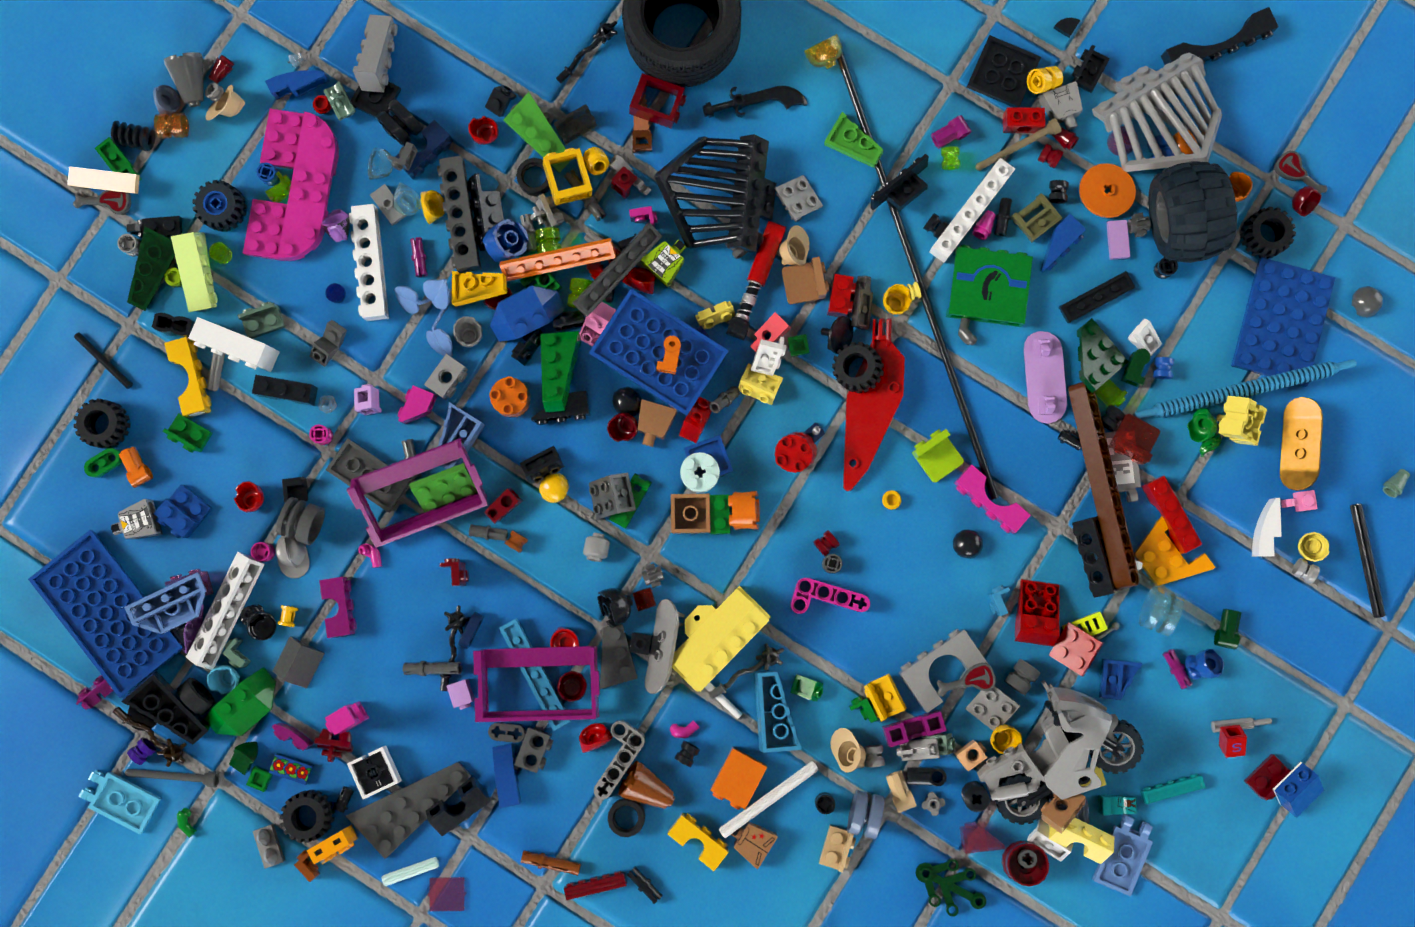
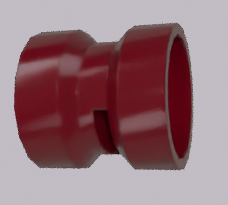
[1038,143,1063,169]
[813,530,840,557]

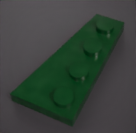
[127,226,175,311]

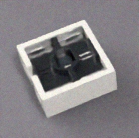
[347,745,402,799]

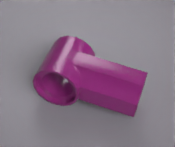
[931,115,972,149]

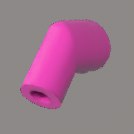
[358,543,382,568]
[670,720,700,738]

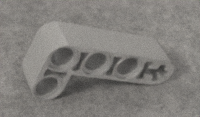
[594,720,645,800]

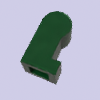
[1121,348,1151,388]

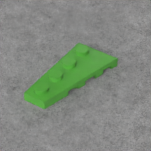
[503,92,571,173]

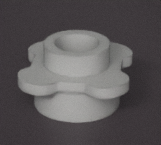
[922,792,945,816]

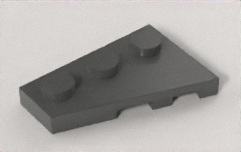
[600,624,638,689]

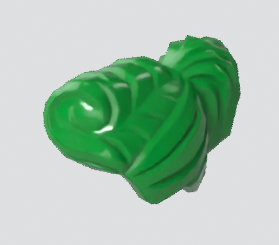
[1187,408,1222,457]

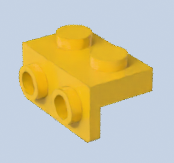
[864,673,907,722]

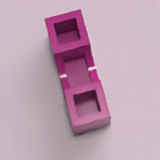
[325,701,369,735]

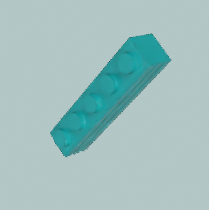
[1140,773,1206,804]

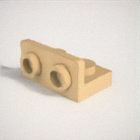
[818,825,856,873]

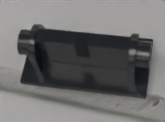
[511,328,544,366]

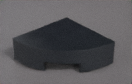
[1054,18,1080,38]

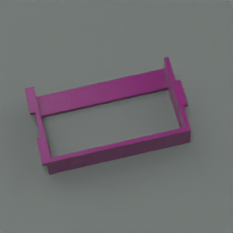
[347,438,488,548]
[473,646,600,722]

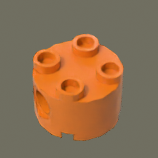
[489,376,531,417]
[728,491,760,530]

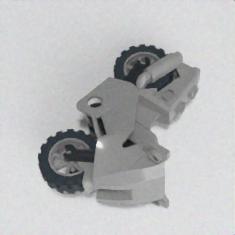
[977,680,1144,825]

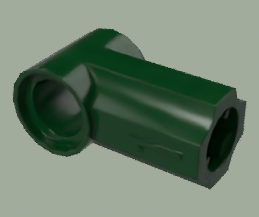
[1214,609,1242,650]

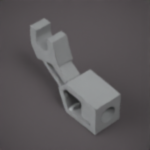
[609,155,651,195]

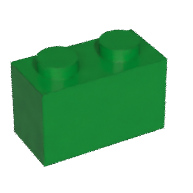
[710,495,730,535]

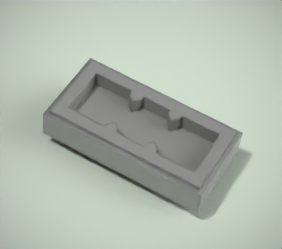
[370,184,408,226]

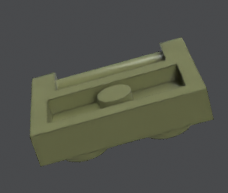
[1011,193,1063,243]

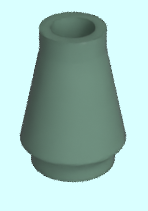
[1383,469,1410,498]

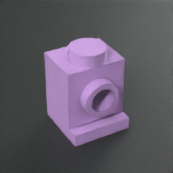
[354,384,382,415]

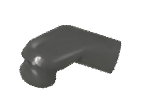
[958,318,977,345]

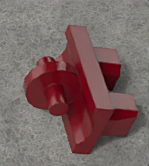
[314,729,354,762]

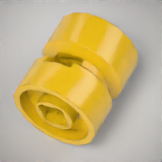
[1027,66,1063,94]

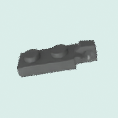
[851,276,873,330]

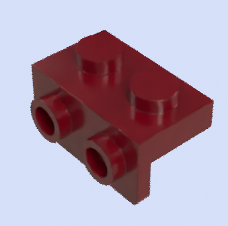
[439,558,469,586]

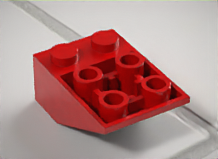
[1015,579,1059,646]

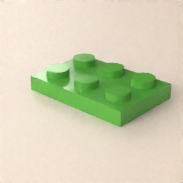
[409,463,477,512]

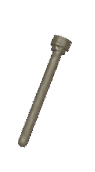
[975,118,1062,171]

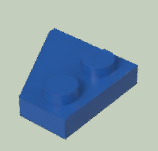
[1099,659,1142,700]

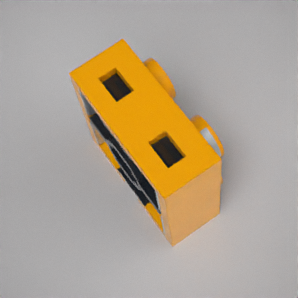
[306,824,358,864]

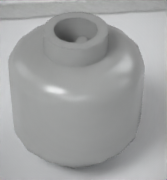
[583,533,610,562]

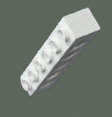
[929,158,1015,263]
[349,204,389,321]
[186,552,265,670]

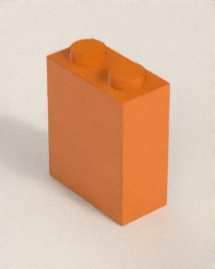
[710,747,767,810]

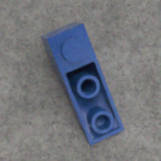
[1040,214,1086,273]

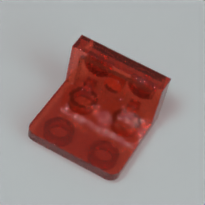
[1109,414,1160,465]

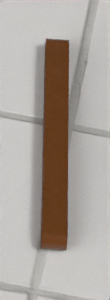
[1069,382,1139,589]

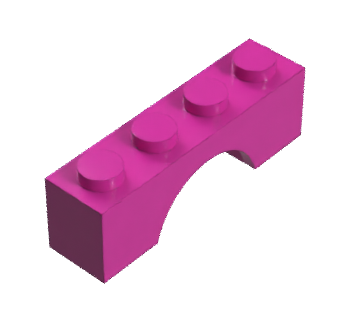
[954,465,1031,534]

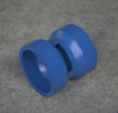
[256,162,281,186]
[1153,357,1174,379]

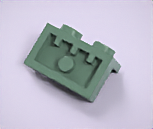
[238,302,285,339]

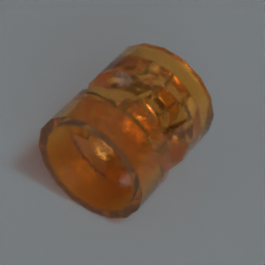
[154,113,189,139]

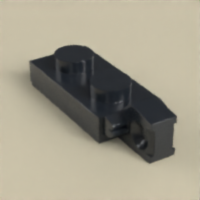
[127,216,182,237]

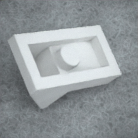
[1128,319,1162,356]

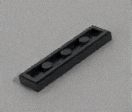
[1058,271,1135,324]

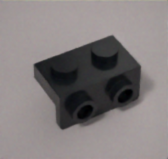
[1071,45,1110,93]
[520,446,564,484]

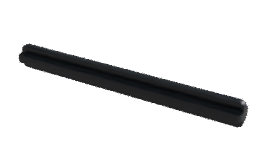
[1350,503,1386,618]

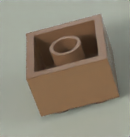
[671,493,710,534]

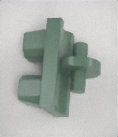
[323,81,356,121]

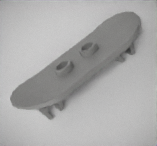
[645,599,685,694]

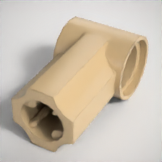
[885,770,916,813]

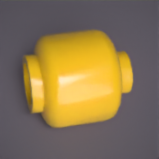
[583,147,609,175]

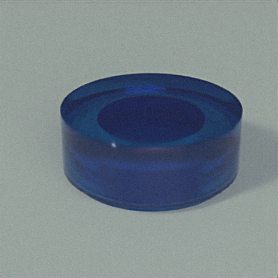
[325,283,346,303]

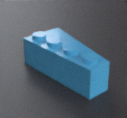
[754,671,802,753]

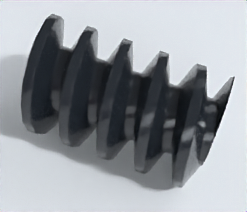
[111,120,155,151]
[961,781,990,812]

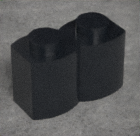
[152,313,195,337]

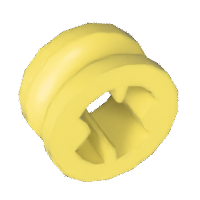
[907,282,921,301]

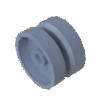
[847,790,884,839]

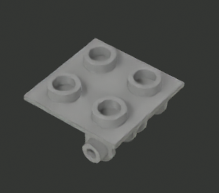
[775,175,823,222]
[965,686,1020,730]

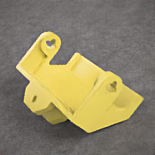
[672,586,771,692]

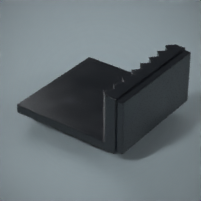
[553,310,585,331]

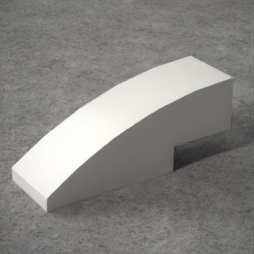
[1252,498,1282,557]

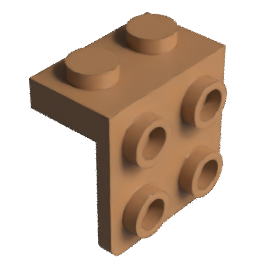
[782,257,829,305]

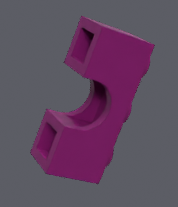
[319,577,357,638]
[882,710,947,747]

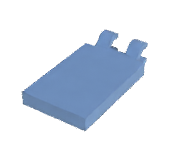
[1092,814,1153,896]

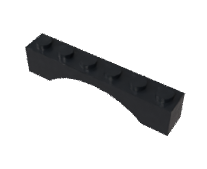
[1161,7,1279,65]

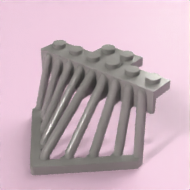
[1092,52,1222,172]

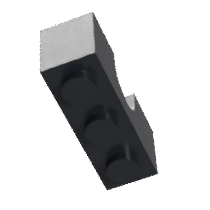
[252,375,318,406]
[426,776,490,836]

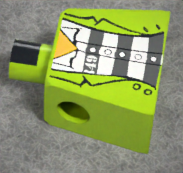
[641,240,686,287]

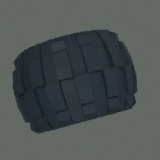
[1148,161,1237,263]

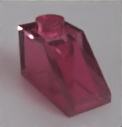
[960,822,1005,854]

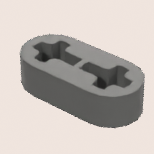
[488,722,526,743]

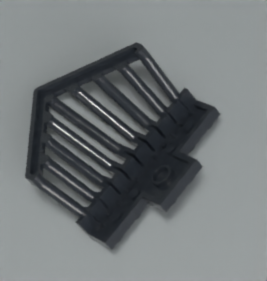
[654,134,777,252]

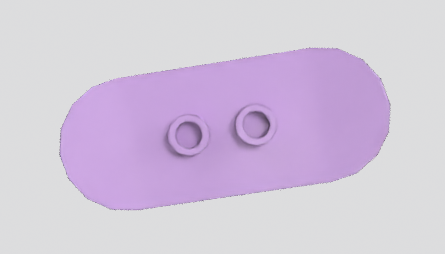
[1024,331,1067,423]

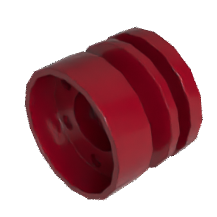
[1002,841,1049,887]

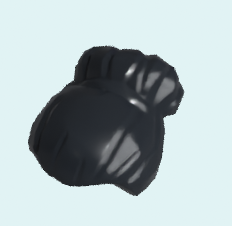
[240,604,277,641]

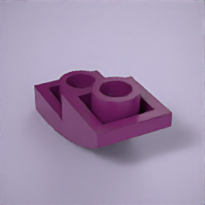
[272,723,314,751]

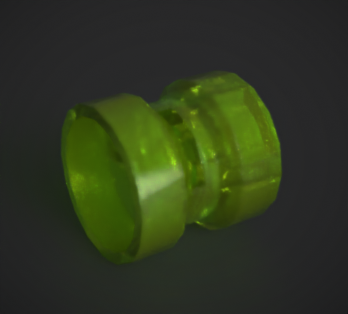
[941,146,961,170]

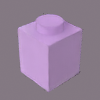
[447,679,475,710]

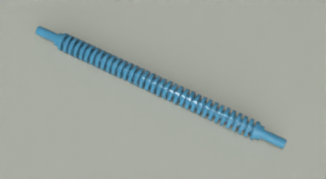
[1134,359,1357,420]

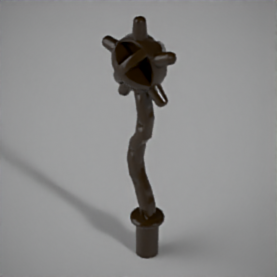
[112,707,187,767]

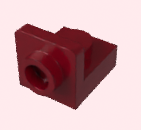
[611,167,637,199]

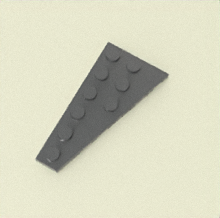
[346,761,472,859]

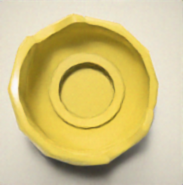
[1298,532,1330,562]

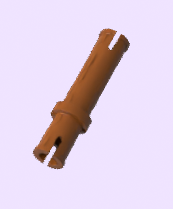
[521,850,581,876]

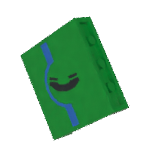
[946,245,1033,327]

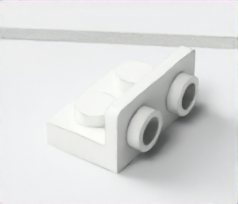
[751,336,786,376]

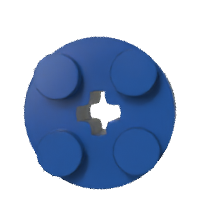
[483,219,529,263]

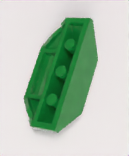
[204,667,277,736]

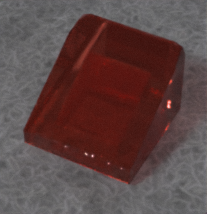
[633,587,657,611]

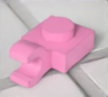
[1280,490,1318,512]

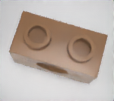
[1041,793,1086,834]

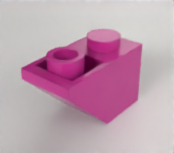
[398,386,438,424]

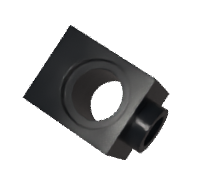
[629,632,653,655]

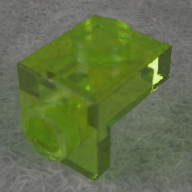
[265,171,291,202]

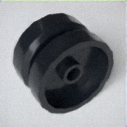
[375,98,423,146]

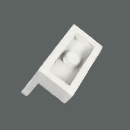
[1027,815,1074,862]

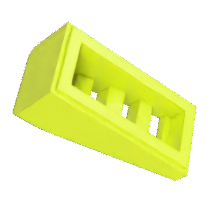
[1062,611,1108,636]

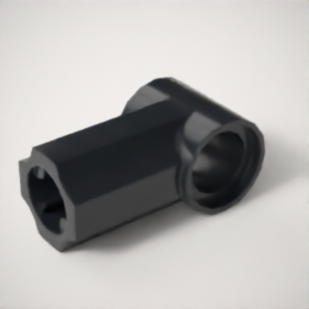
[907,766,947,786]

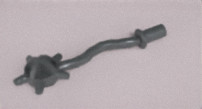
[708,644,784,699]

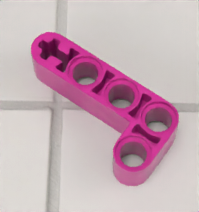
[790,578,870,614]

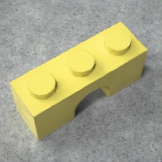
[1049,818,1115,864]

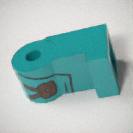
[1098,795,1137,815]

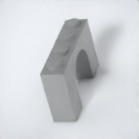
[898,628,988,713]

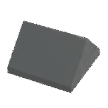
[272,636,325,688]

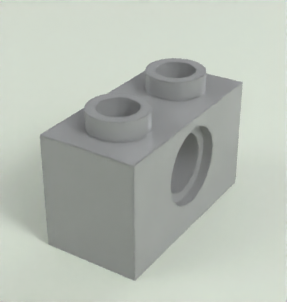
[424,354,468,400]

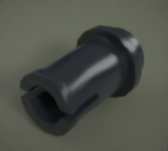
[1058,429,1081,451]
[333,786,354,813]

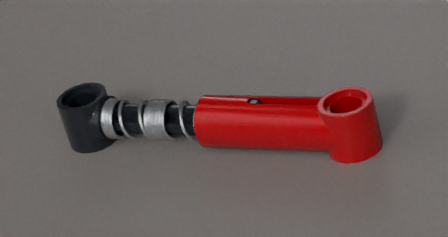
[726,221,787,341]

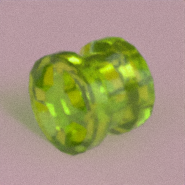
[209,242,233,264]

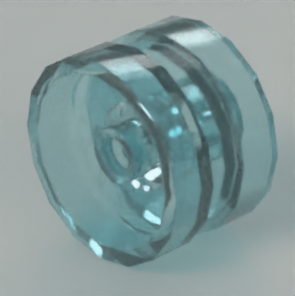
[1139,587,1184,636]

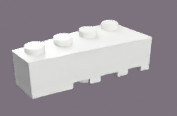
[188,317,280,372]

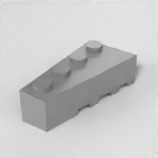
[353,14,398,93]

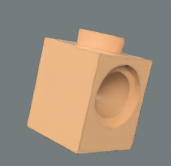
[954,740,987,771]

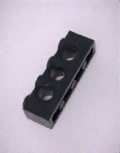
[1072,516,1123,598]

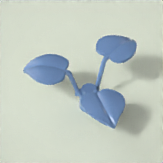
[394,279,453,356]

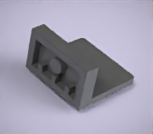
[589,473,636,520]

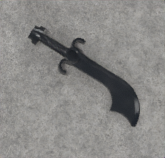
[703,86,808,118]

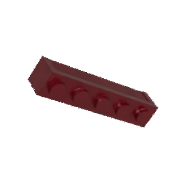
[564,871,627,900]

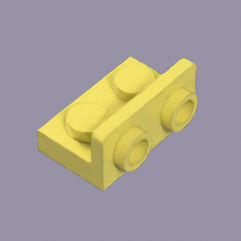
[738,363,783,405]

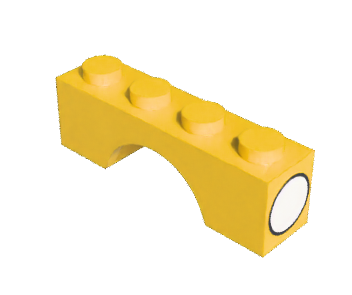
[164,337,212,418]

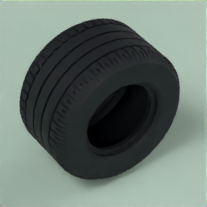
[622,0,741,87]

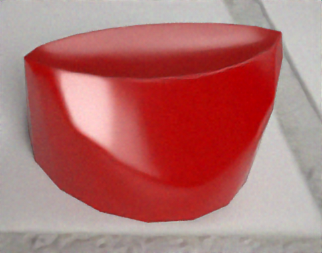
[622,267,655,294]
[550,627,579,647]
[579,723,614,753]

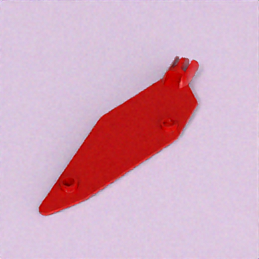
[843,318,905,491]

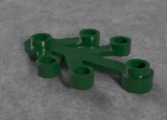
[915,858,986,916]

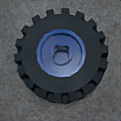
[192,180,247,232]

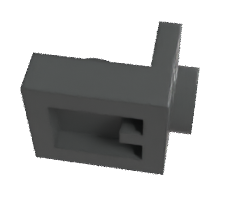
[387,142,418,171]

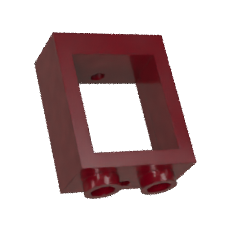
[629,73,687,129]

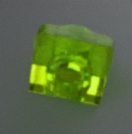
[1095,379,1128,407]

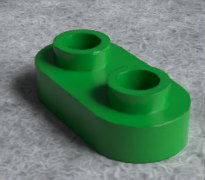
[84,448,122,478]

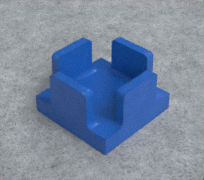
[684,435,733,478]

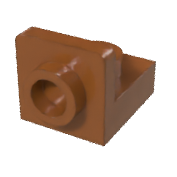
[294,849,320,882]

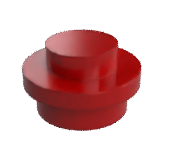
[313,95,332,114]

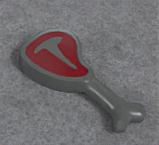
[1274,150,1327,194]
[73,190,131,215]
[937,663,996,697]

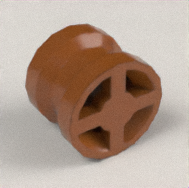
[504,530,528,553]

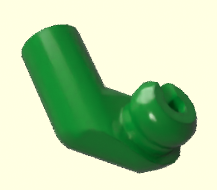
[176,808,197,838]

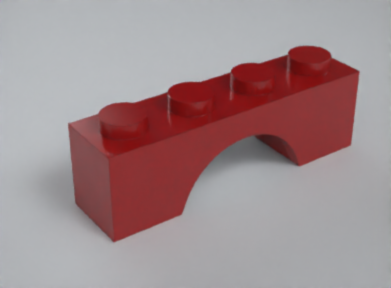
[1141,475,1202,554]

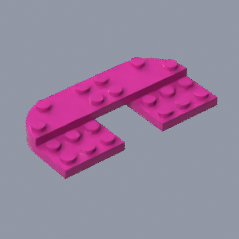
[243,109,339,261]

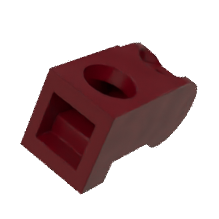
[484,488,523,524]

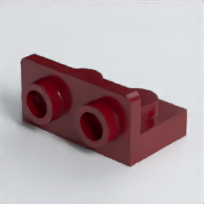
[1244,754,1292,800]

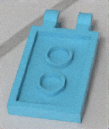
[79,770,162,834]

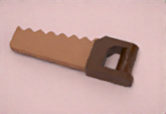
[633,95,652,153]

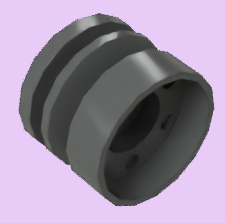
[276,497,325,545]

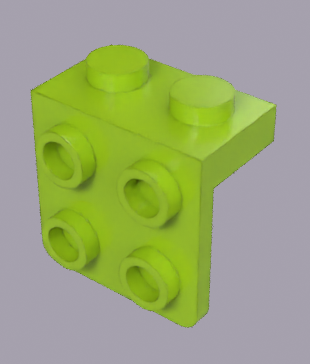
[912,429,964,483]

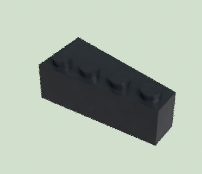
[121,670,210,744]

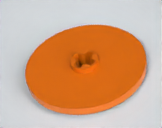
[1079,163,1136,218]

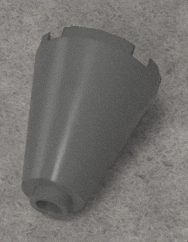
[164,52,204,107]

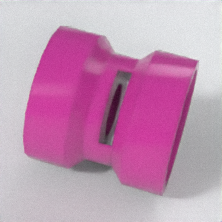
[309,424,333,445]
[251,542,275,562]

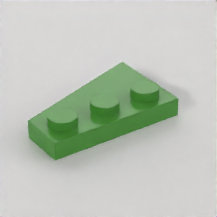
[824,112,883,168]

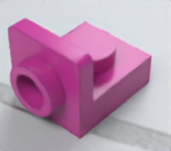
[629,206,658,228]

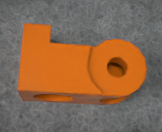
[656,336,681,375]

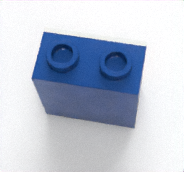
[1273,762,1324,818]

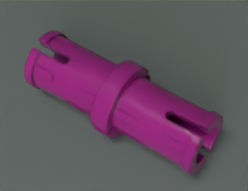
[410,237,428,277]
[1162,649,1193,689]

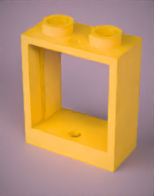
[543,148,593,206]

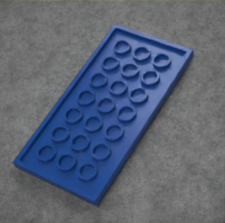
[28,530,183,698]

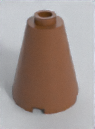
[618,761,675,809]

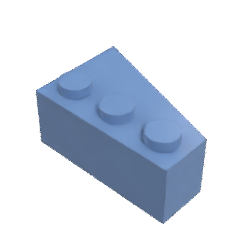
[438,402,485,469]

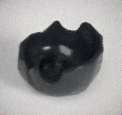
[612,387,642,416]
[953,530,983,559]

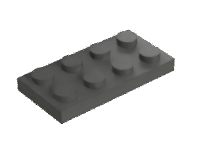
[326,438,411,513]

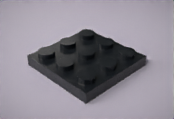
[966,35,1041,107]

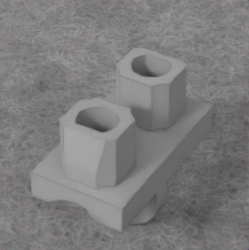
[530,194,564,233]

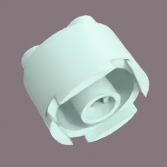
[680,452,720,493]

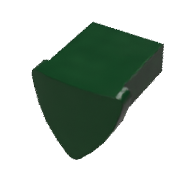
[229,742,258,775]

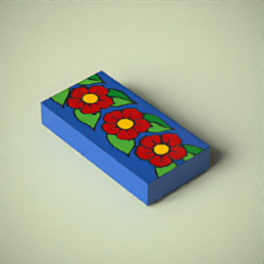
[269,753,314,785]

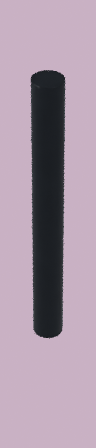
[74,332,133,389]

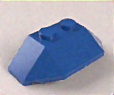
[490,285,567,342]

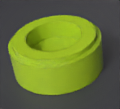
[164,267,182,287]

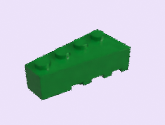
[541,331,581,412]

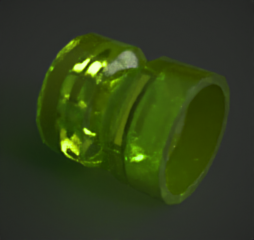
[535,227,562,254]
[567,278,593,309]

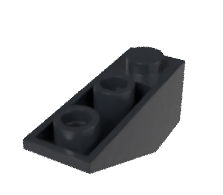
[531,391,590,425]

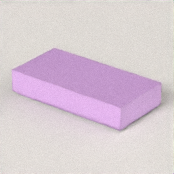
[1106,220,1130,260]

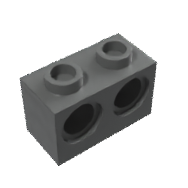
[515,726,554,773]

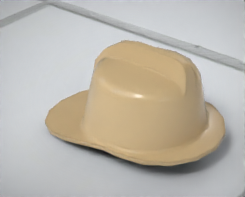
[205,85,245,121]
[779,225,810,266]
[830,728,866,773]

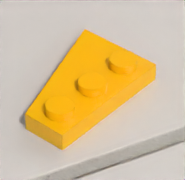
[452,271,507,307]

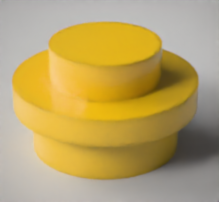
[882,490,901,510]

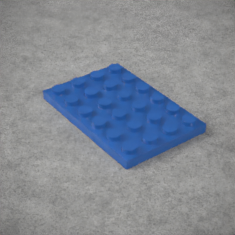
[1231,257,1335,387]
[589,289,729,416]

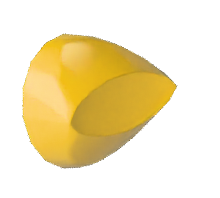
[421,190,445,224]

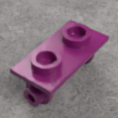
[76,675,113,710]

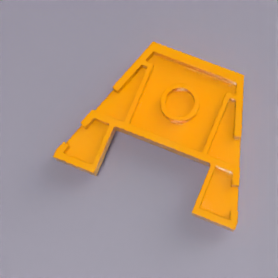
[1134,515,1216,586]

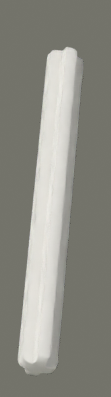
[719,761,818,838]

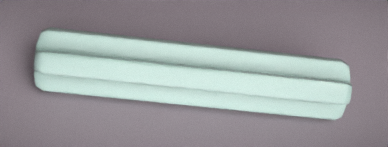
[382,857,439,886]

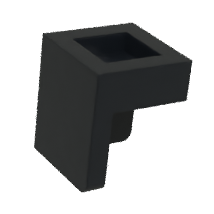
[282,477,308,502]

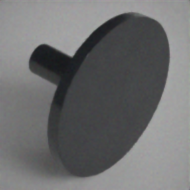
[821,316,853,354]

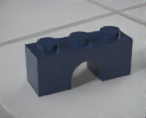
[395,120,453,179]

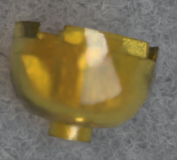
[804,34,842,69]

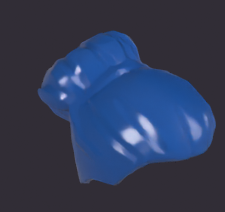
[1185,649,1224,680]

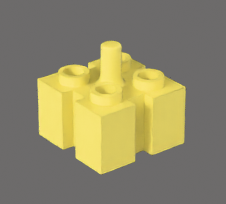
[1217,396,1267,446]

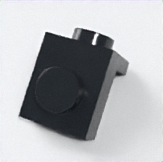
[485,85,516,117]

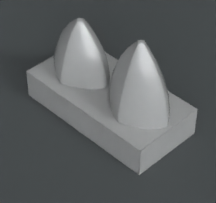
[252,824,285,869]

